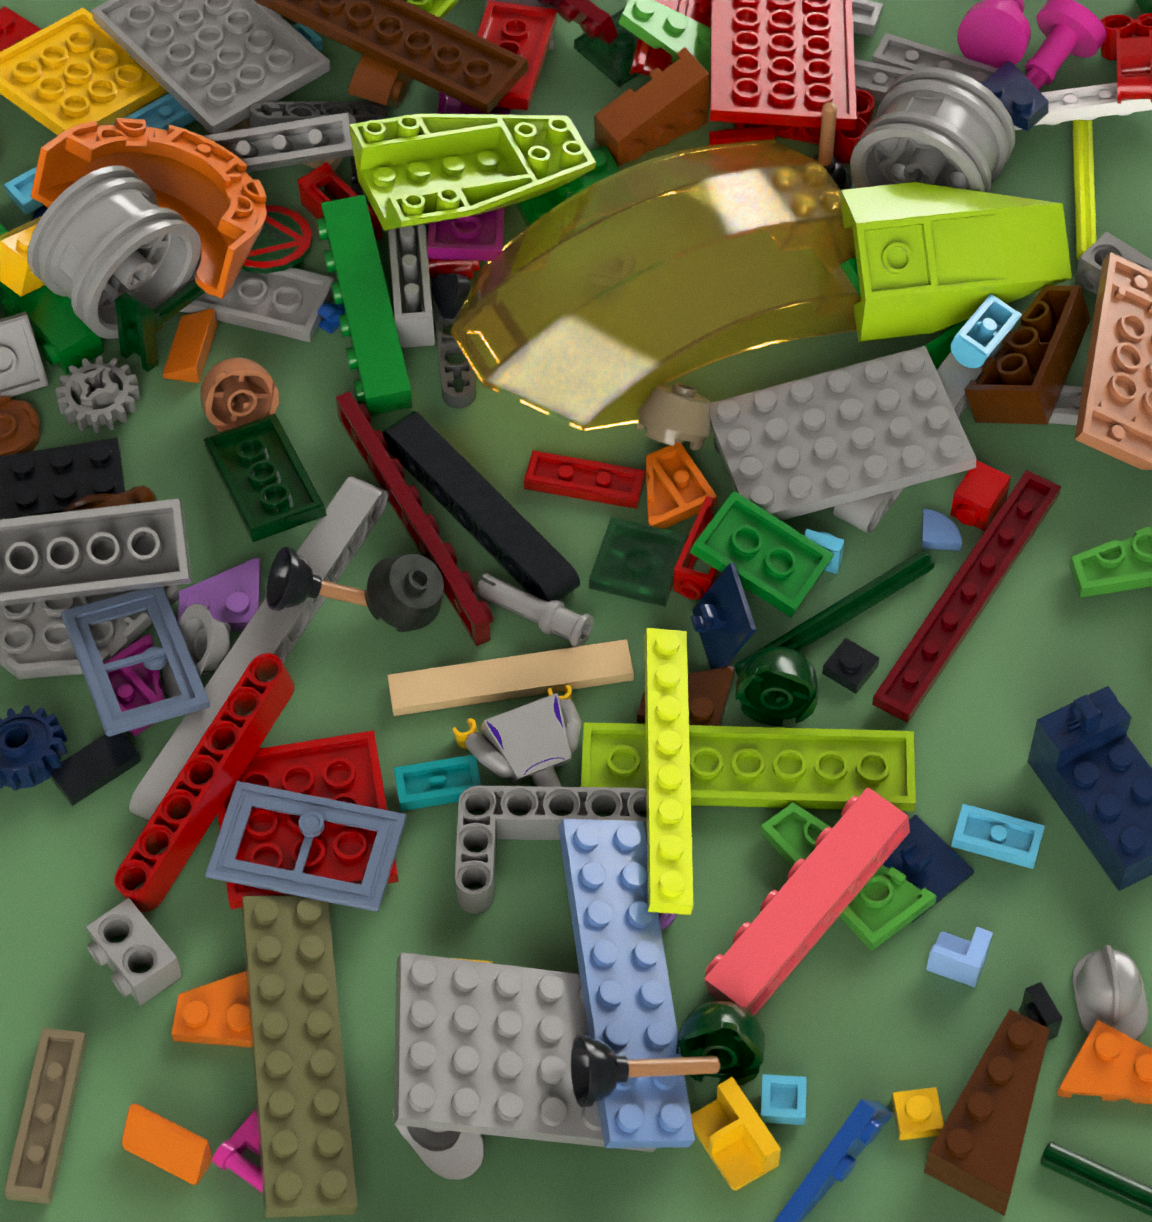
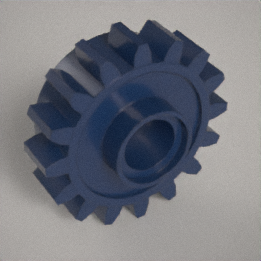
[0,705,67,791]

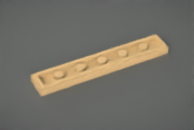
[387,639,634,716]

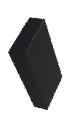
[50,733,141,806]

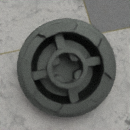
[365,554,444,632]

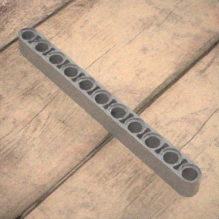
[129,476,388,821]

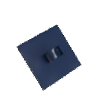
[690,563,757,669]
[883,815,974,923]

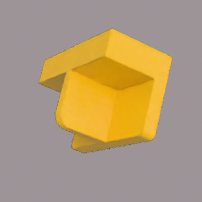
[691,1077,781,1191]

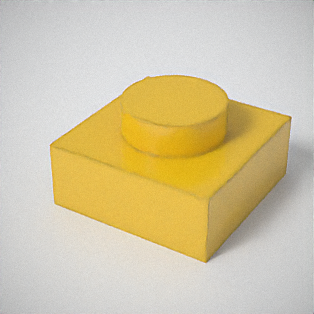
[891,1087,944,1141]

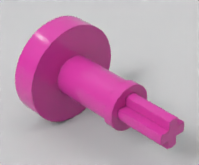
[957,0,1031,68]
[1025,0,1107,90]

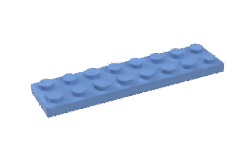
[558,819,695,1148]

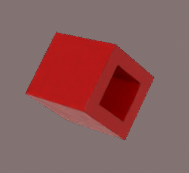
[950,460,1011,532]

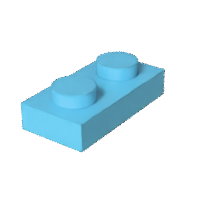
[951,804,1045,869]

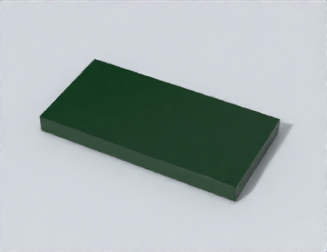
[203,414,327,542]

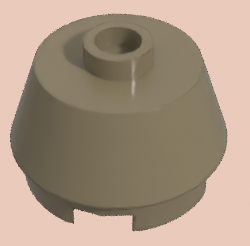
[636,383,711,450]

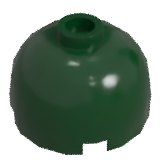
[735,647,819,726]
[676,1001,765,1086]

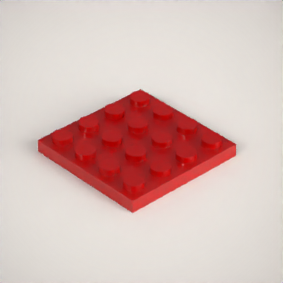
[218,730,399,909]

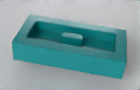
[394,755,481,811]

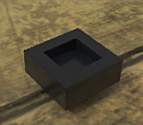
[822,638,879,694]
[1020,982,1063,1041]

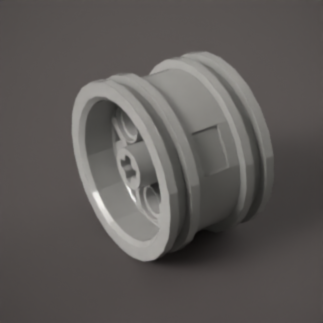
[850,68,1015,193]
[27,166,201,339]

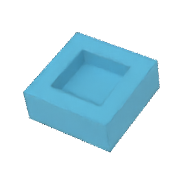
[804,529,844,574]
[760,1074,807,1125]

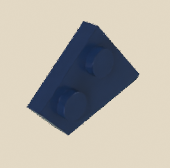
[982,61,1049,131]

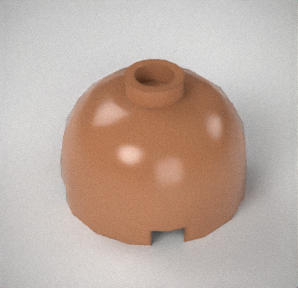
[200,357,279,433]

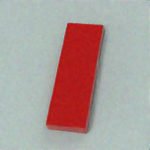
[524,450,646,509]

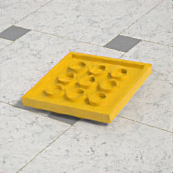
[0,8,168,135]

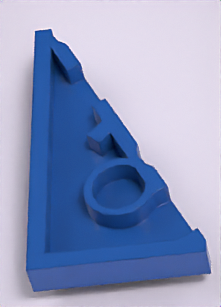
[774,1099,894,1222]

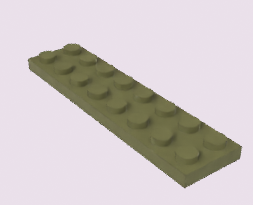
[241,896,358,1218]

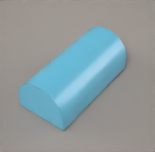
[951,294,1022,368]

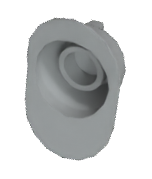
[162,603,231,697]
[1073,945,1148,1040]
[393,1109,485,1180]

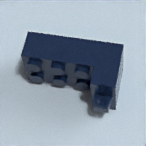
[1027,686,1152,891]

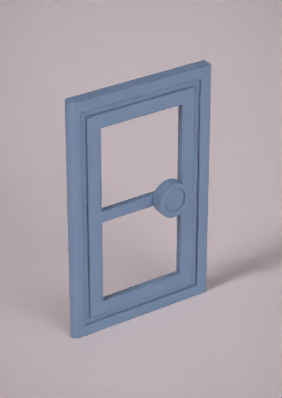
[61,587,210,736]
[206,781,407,912]

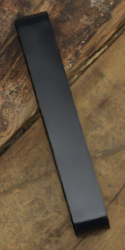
[382,411,580,602]

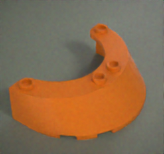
[31,118,267,299]

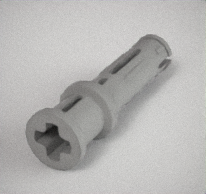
[476,573,594,647]

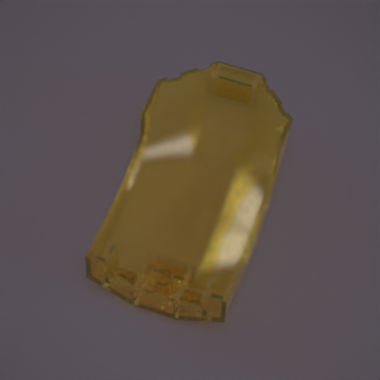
[450,139,862,431]

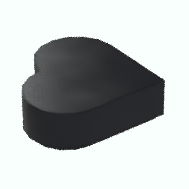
[432,273,470,319]

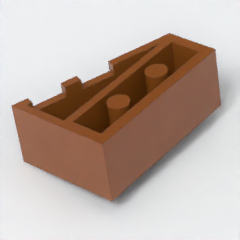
[594,47,709,166]

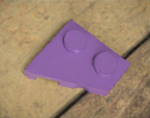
[178,558,261,632]

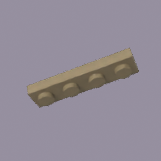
[4,1028,88,1204]

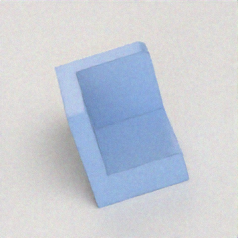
[926,927,993,988]

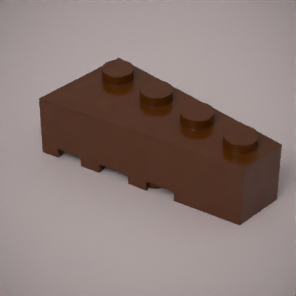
[964,285,1090,425]
[924,1009,1050,1216]

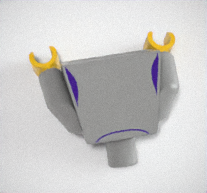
[452,685,582,787]

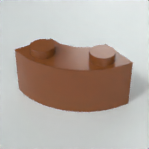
[347,55,413,108]

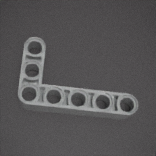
[455,786,647,914]

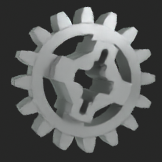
[55,356,141,433]

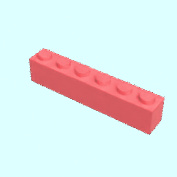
[704,787,910,1015]

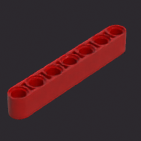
[114,653,295,912]

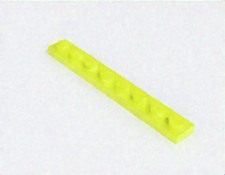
[644,628,694,915]

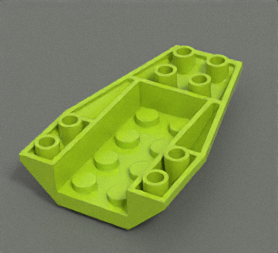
[349,113,596,231]
[839,182,1072,342]

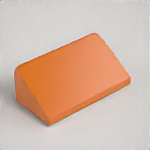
[162,309,218,383]
[122,1103,213,1185]

